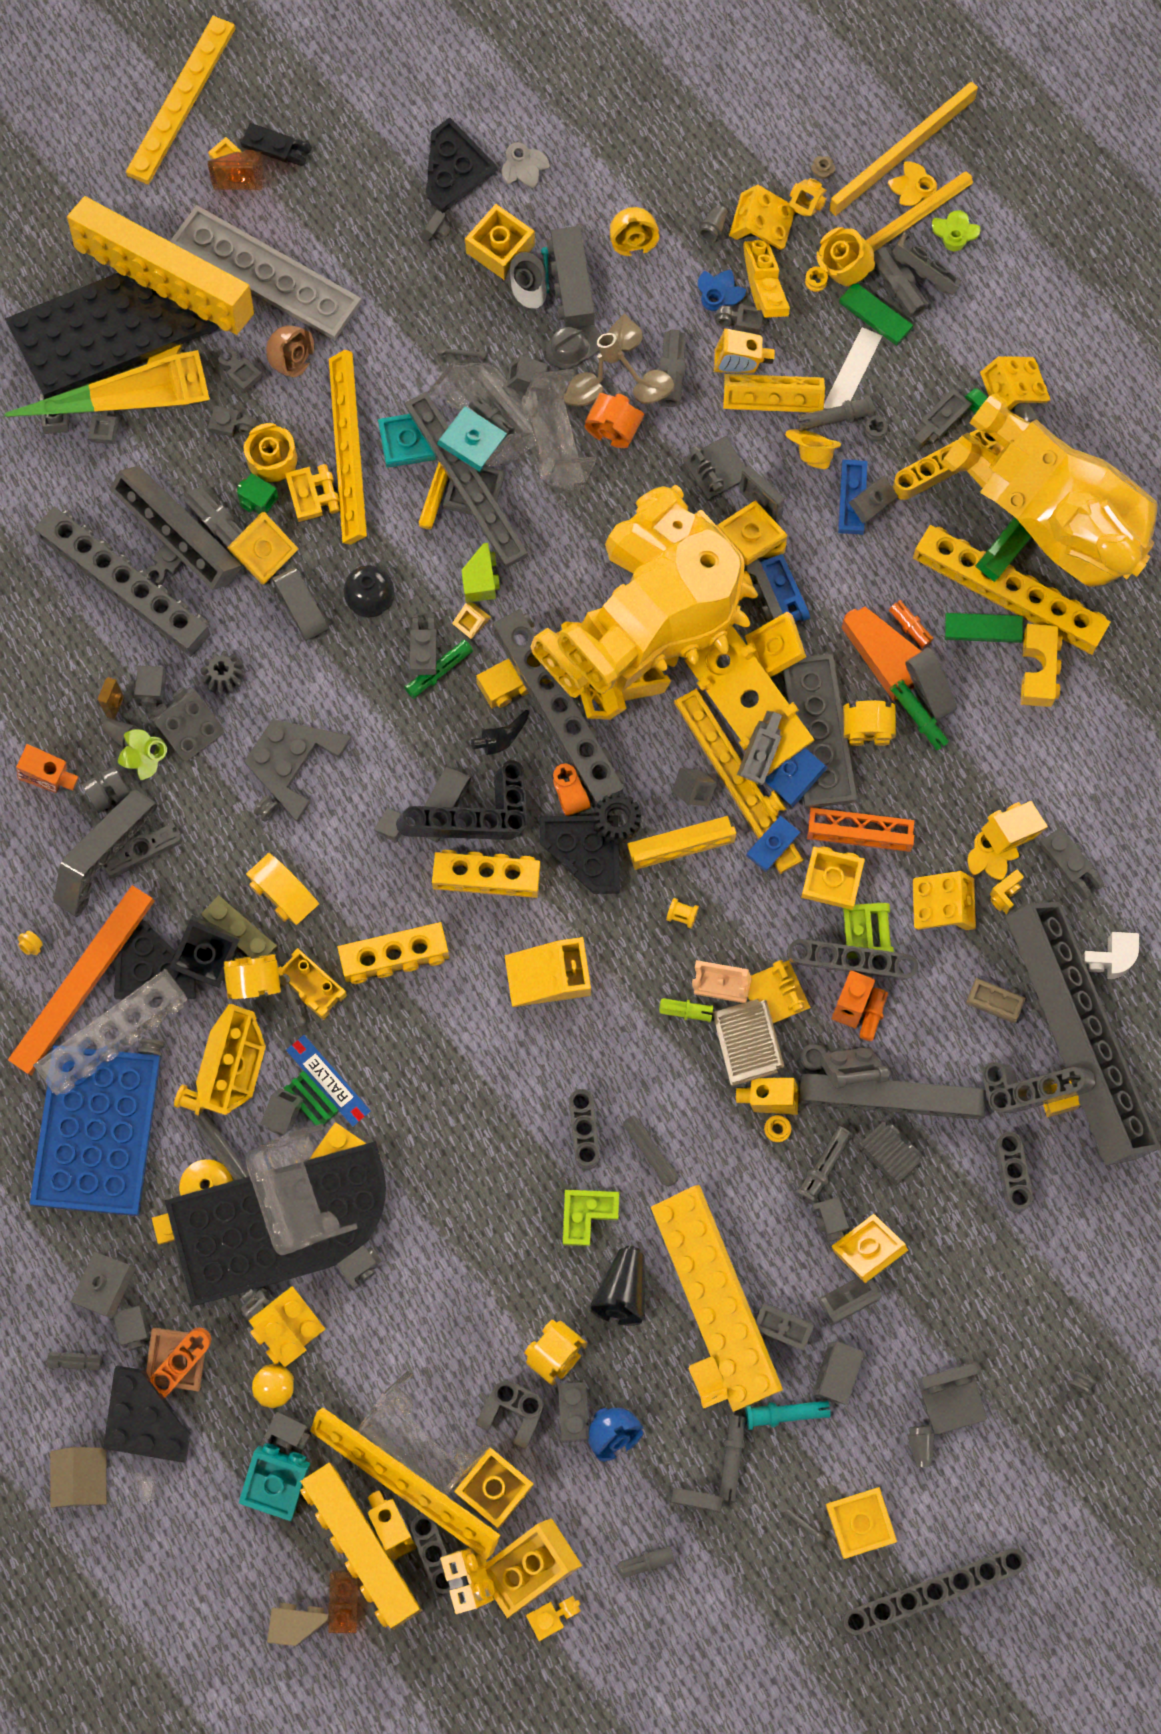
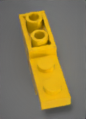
[743,240,790,318]

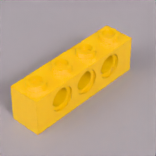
[432,850,540,898]
[337,922,449,984]

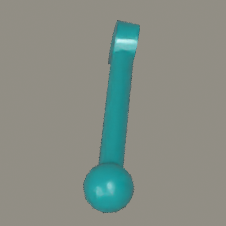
[541,247,549,294]

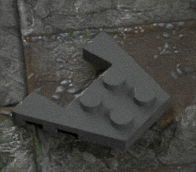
[244,719,352,822]

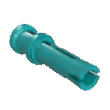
[745,1400,831,1430]

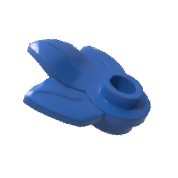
[698,269,746,311]

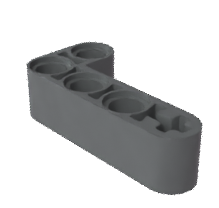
[983,1062,1095,1114]

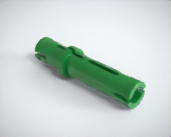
[404,639,473,699]
[890,679,949,751]

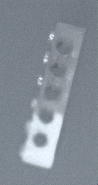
[33,969,188,1096]

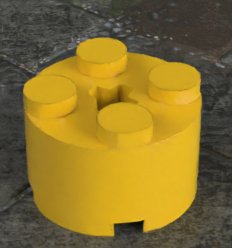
[817,227,875,287]
[244,423,297,482]
[843,701,896,746]
[224,954,281,999]
[524,1319,587,1386]

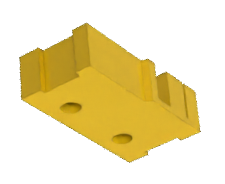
[278,948,347,1020]

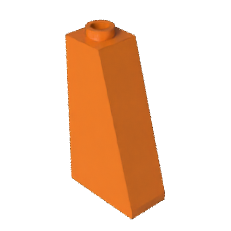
[842,607,922,701]

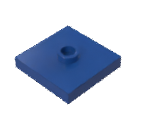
[765,748,828,807]

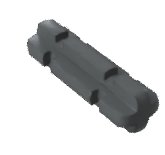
[47,1352,102,1370]

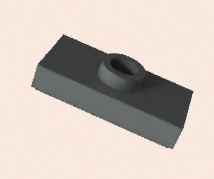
[849,476,898,523]

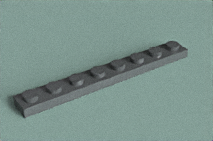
[405,391,528,568]

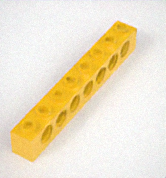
[913,525,1111,655]

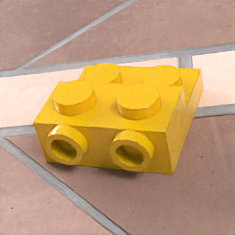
[801,846,865,910]
[248,1286,325,1367]

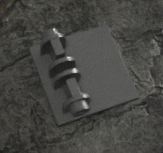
[682,436,745,500]

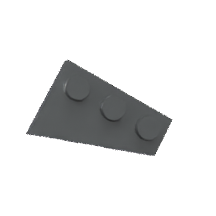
[892,231,961,295]

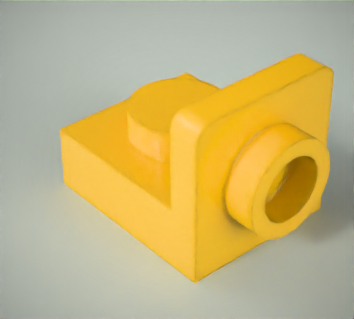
[990,869,1024,914]

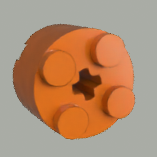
[584,393,644,448]

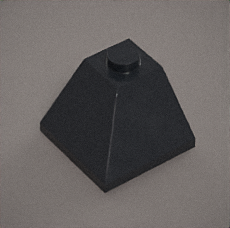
[170,915,240,988]

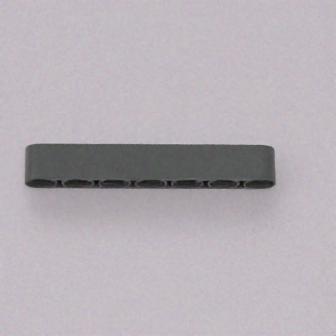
[799,1074,986,1119]
[841,1548,1027,1635]

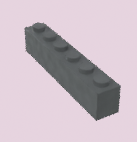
[109,465,242,590]

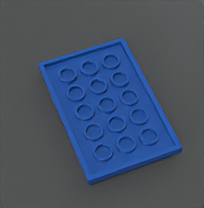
[30,1045,161,1216]

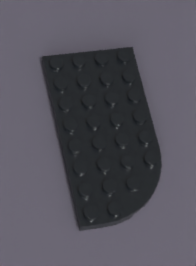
[5,273,220,400]
[164,1141,386,1307]

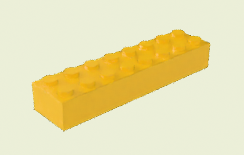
[67,196,254,335]

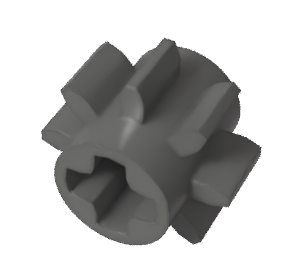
[241,1288,274,1320]

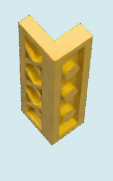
[723,374,825,412]
[561,622,627,720]
[627,816,736,870]

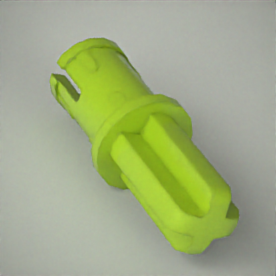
[659,998,713,1022]

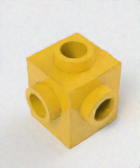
[789,178,827,216]

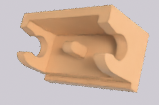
[692,960,752,1003]

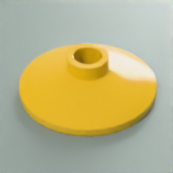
[179,1159,233,1195]

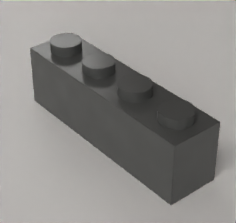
[547,226,595,328]

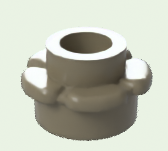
[811,156,835,179]

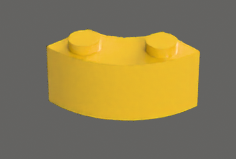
[246,853,319,925]

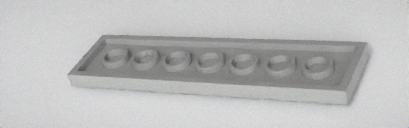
[170,205,362,341]

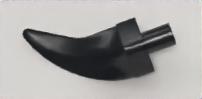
[471,710,529,755]

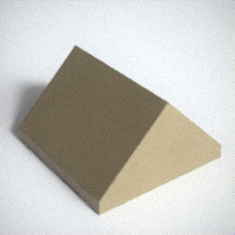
[50,1447,107,1508]

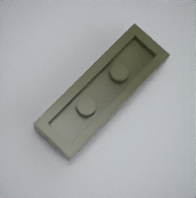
[201,895,277,958]

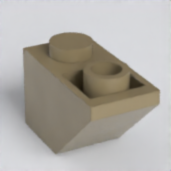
[267,1603,330,1646]

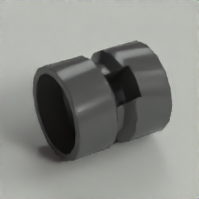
[82,767,129,813]

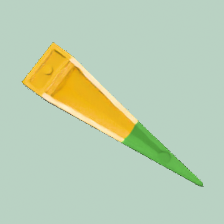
[4,350,210,417]

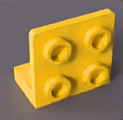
[729,184,795,250]
[980,356,1050,411]
[913,871,976,930]

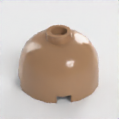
[266,325,314,377]

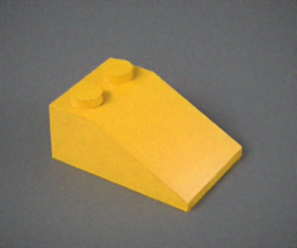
[485,1518,582,1618]

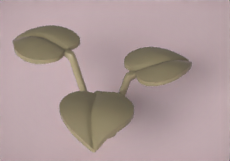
[557,313,675,406]

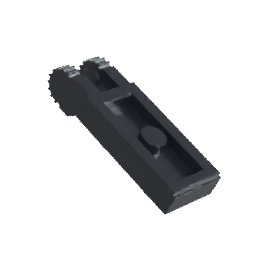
[241,123,312,166]

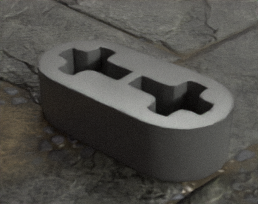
[670,1488,723,1512]

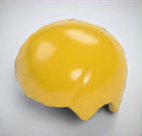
[252,1363,294,1408]

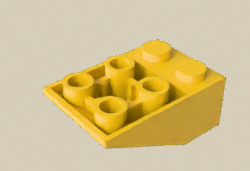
[505,937,591,1007]

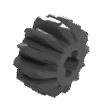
[200,650,245,695]

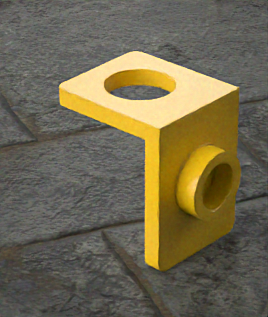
[689,1356,729,1408]

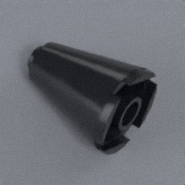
[590,1246,645,1326]

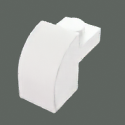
[1082,932,1139,979]

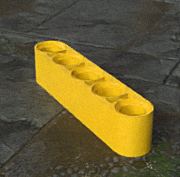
[893,429,997,500]

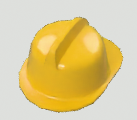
[785,429,841,469]

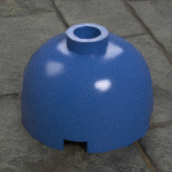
[588,1408,644,1462]

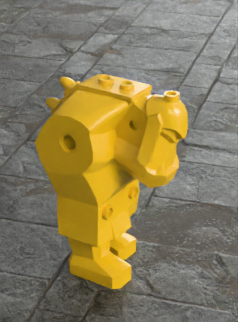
[941,393,1158,587]
[530,485,758,698]

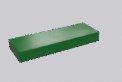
[839,283,913,346]
[945,613,1023,643]

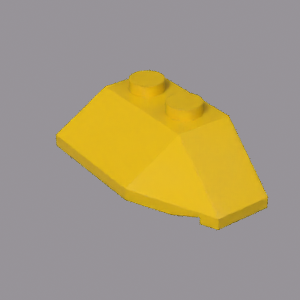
[196,1004,266,1115]

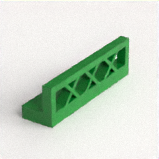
[975,517,1031,582]

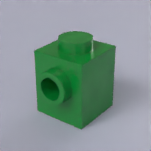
[237,473,279,514]

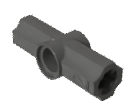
[874,247,929,318]
[659,329,686,407]
[184,487,243,553]

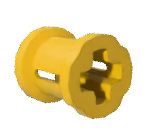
[666,898,699,929]
[174,1084,204,1116]

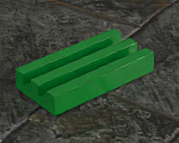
[283,1071,339,1129]

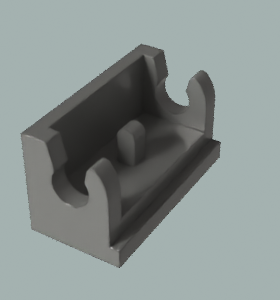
[817,1277,882,1326]
[755,1302,814,1351]
[812,1341,864,1405]

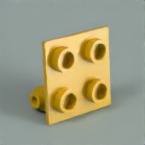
[748,960,811,1023]

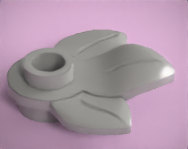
[502,142,550,188]

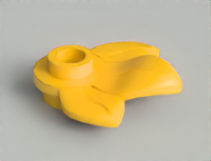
[888,161,937,206]
[967,831,1019,880]

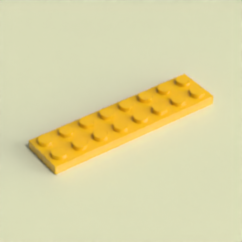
[651,1185,783,1412]

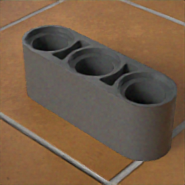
[272,567,328,641]
[905,648,957,721]
[414,766,471,843]
[569,1089,599,1170]
[994,1132,1032,1213]
[411,1514,450,1595]

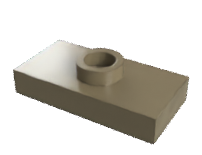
[965,978,1026,1024]

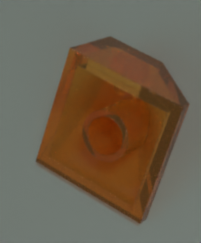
[208,150,263,190]

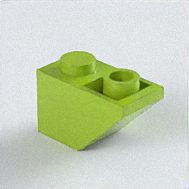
[461,543,500,603]

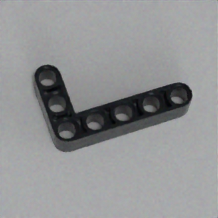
[396,760,527,840]

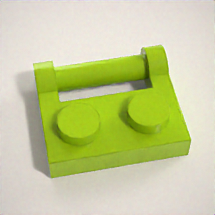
[842,903,894,959]

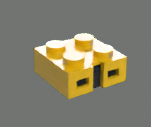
[440,1547,494,1614]

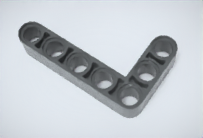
[54,789,158,917]

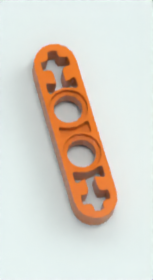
[150,1327,212,1398]

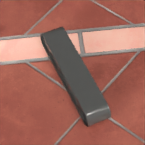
[786,939,918,980]

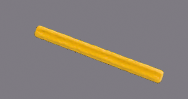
[866,172,973,252]

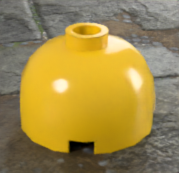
[609,207,659,256]

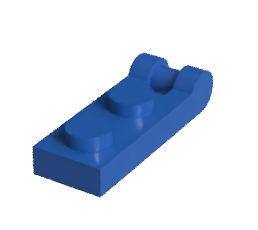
[760,554,810,622]

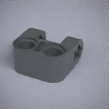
[476,1381,543,1450]

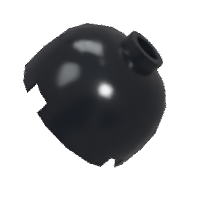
[343,565,395,618]

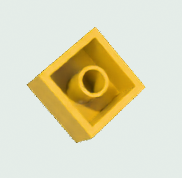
[465,204,535,280]
[454,1447,534,1530]

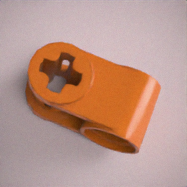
[553,764,591,816]

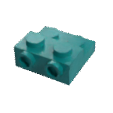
[239,1443,311,1521]

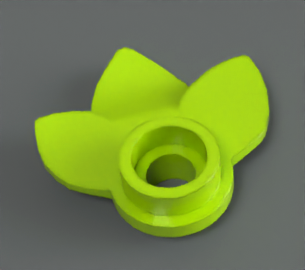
[932,210,980,251]
[118,729,167,780]

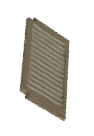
[712,999,784,1086]

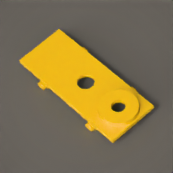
[684,625,815,776]

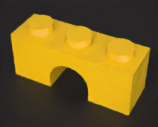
[1021,624,1062,707]

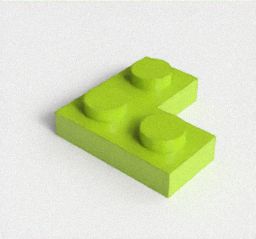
[563,1190,619,1247]

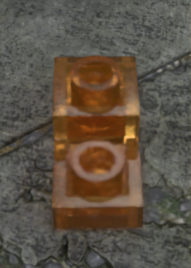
[328,1572,358,1633]

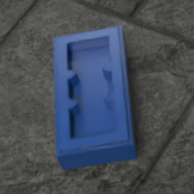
[746,816,800,872]

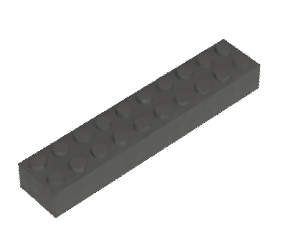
[1006,902,1161,1166]

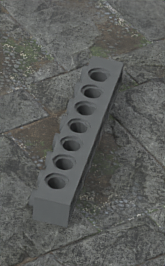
[34,506,211,657]
[491,609,625,807]

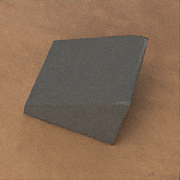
[374,808,410,843]

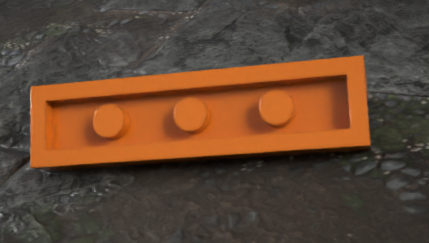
[807,808,914,852]

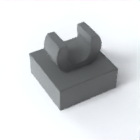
[419,210,451,242]

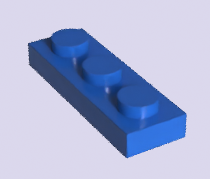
[838,459,868,535]

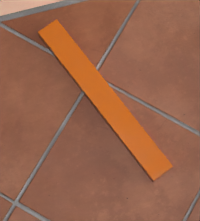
[8,885,155,1076]

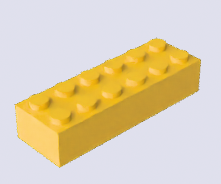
[300,1462,423,1630]

